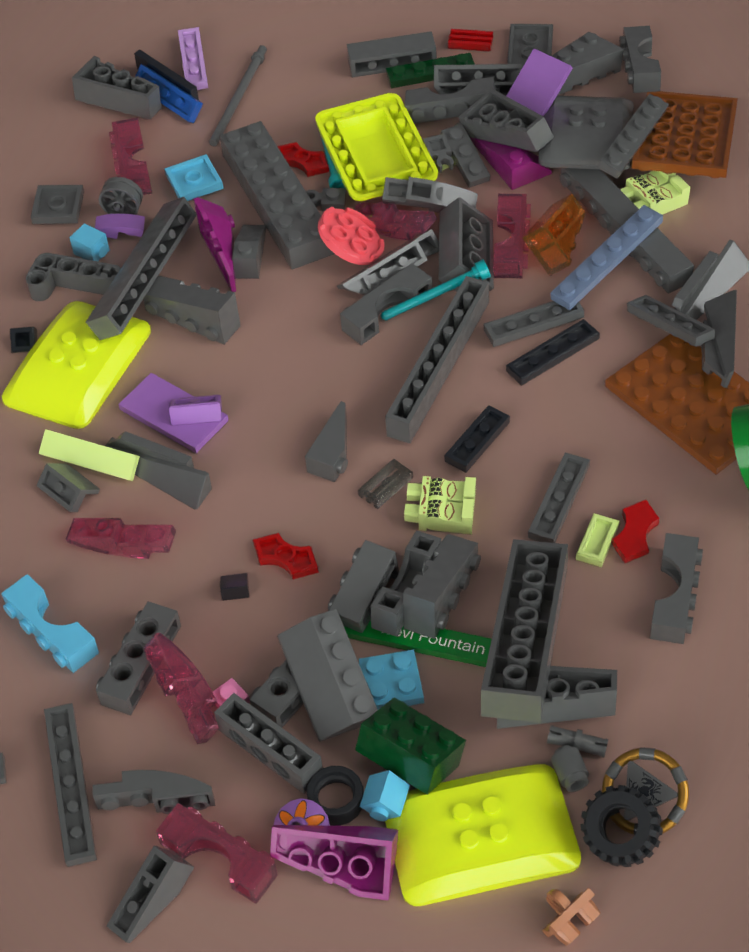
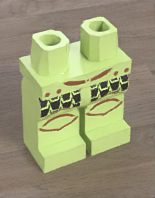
[620,171,690,215]
[404,476,476,535]

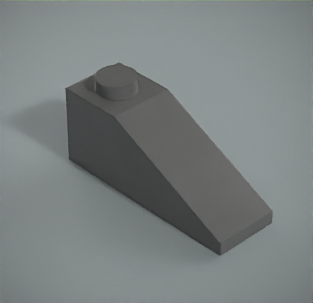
[232,225,266,279]
[305,401,348,482]
[107,846,194,943]

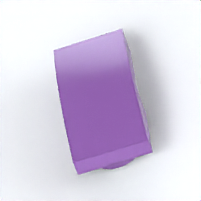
[95,214,145,239]

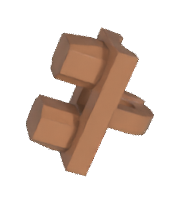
[542,888,601,946]

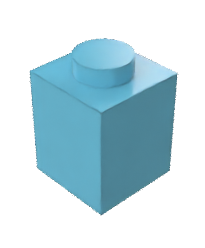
[69,223,110,262]
[360,770,410,821]

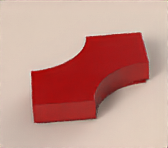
[277,142,329,177]
[612,500,660,563]
[253,533,319,580]

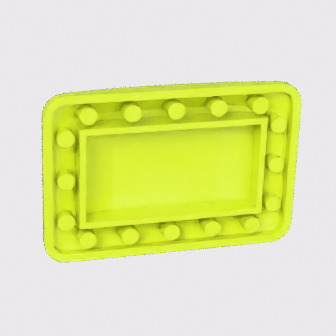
[315,93,438,201]
[2,301,151,429]
[385,764,581,906]

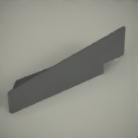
[337,229,439,295]
[672,240,749,320]
[701,290,737,388]
[105,431,212,510]

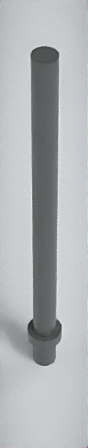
[209,45,267,146]

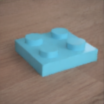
[164,154,224,201]
[359,650,424,710]

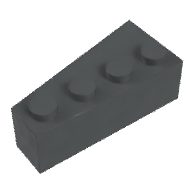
[72,56,161,120]
[143,276,241,345]

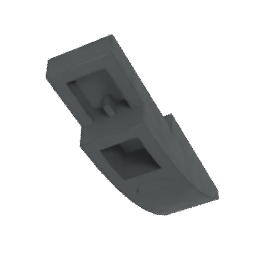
[382,177,478,213]
[93,770,216,814]

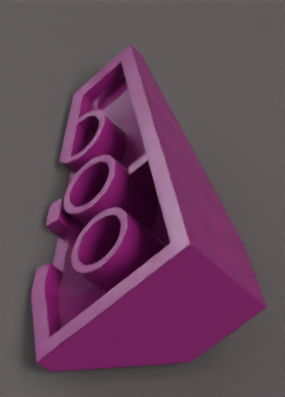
[470,137,552,190]
[193,197,236,292]
[270,825,398,900]

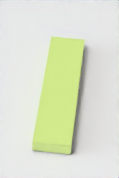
[39,429,140,481]

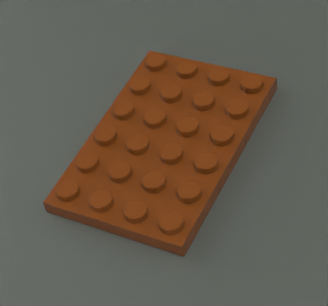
[631,91,738,178]
[605,334,749,475]

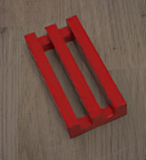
[448,29,493,51]

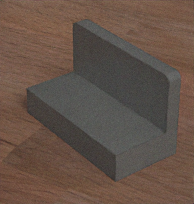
[36,463,100,512]

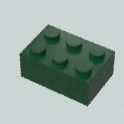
[355,697,466,795]

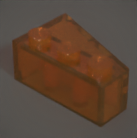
[522,193,586,276]

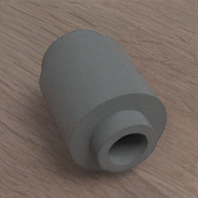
[551,745,589,792]

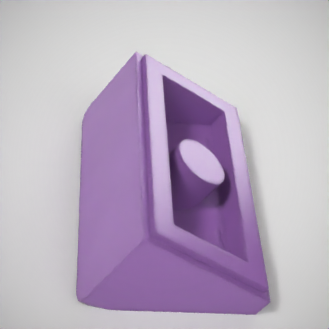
[169,395,222,425]

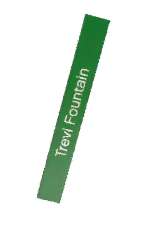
[344,619,492,667]

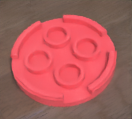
[318,207,385,265]

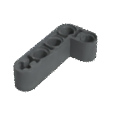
[26,253,121,301]

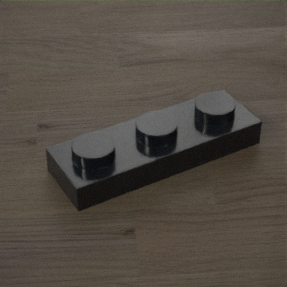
[444,405,510,473]

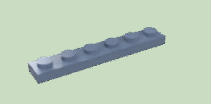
[550,205,663,310]

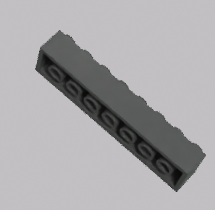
[219,121,335,270]
[481,539,568,723]

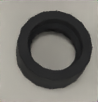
[307,766,364,826]

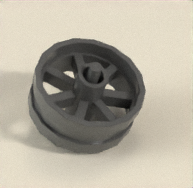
[98,177,143,215]

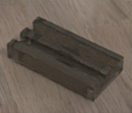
[358,459,413,509]

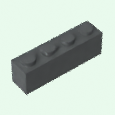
[347,31,437,78]

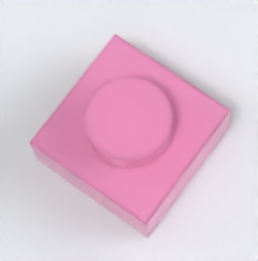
[209,678,250,708]

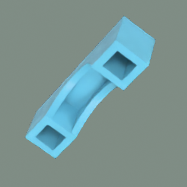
[1,574,99,673]

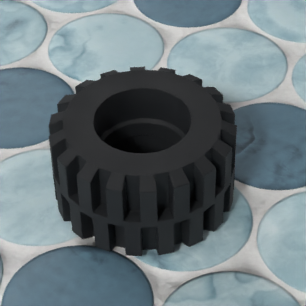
[580,785,663,867]

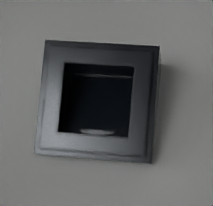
[10,327,37,353]
[220,573,250,601]

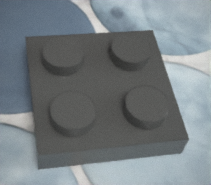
[31,185,84,224]

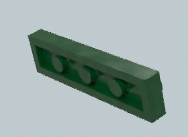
[386,53,475,89]

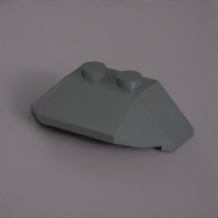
[434,64,523,96]

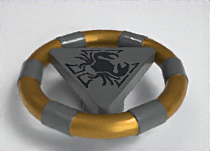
[602,747,689,836]

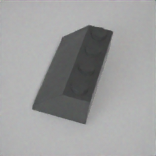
[439,197,494,292]
[277,609,378,742]

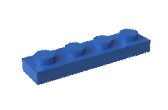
[135,64,203,123]

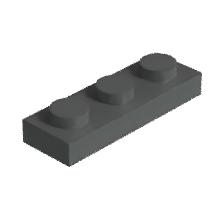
[441,124,491,188]

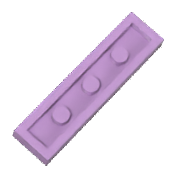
[178,27,208,90]

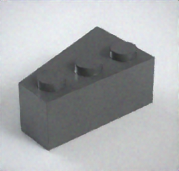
[328,540,399,633]

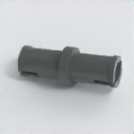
[547,725,609,758]

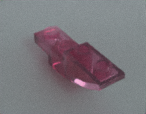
[354,202,437,240]
[65,518,176,559]
[144,633,219,744]

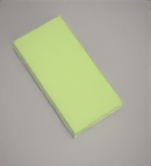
[576,513,619,568]

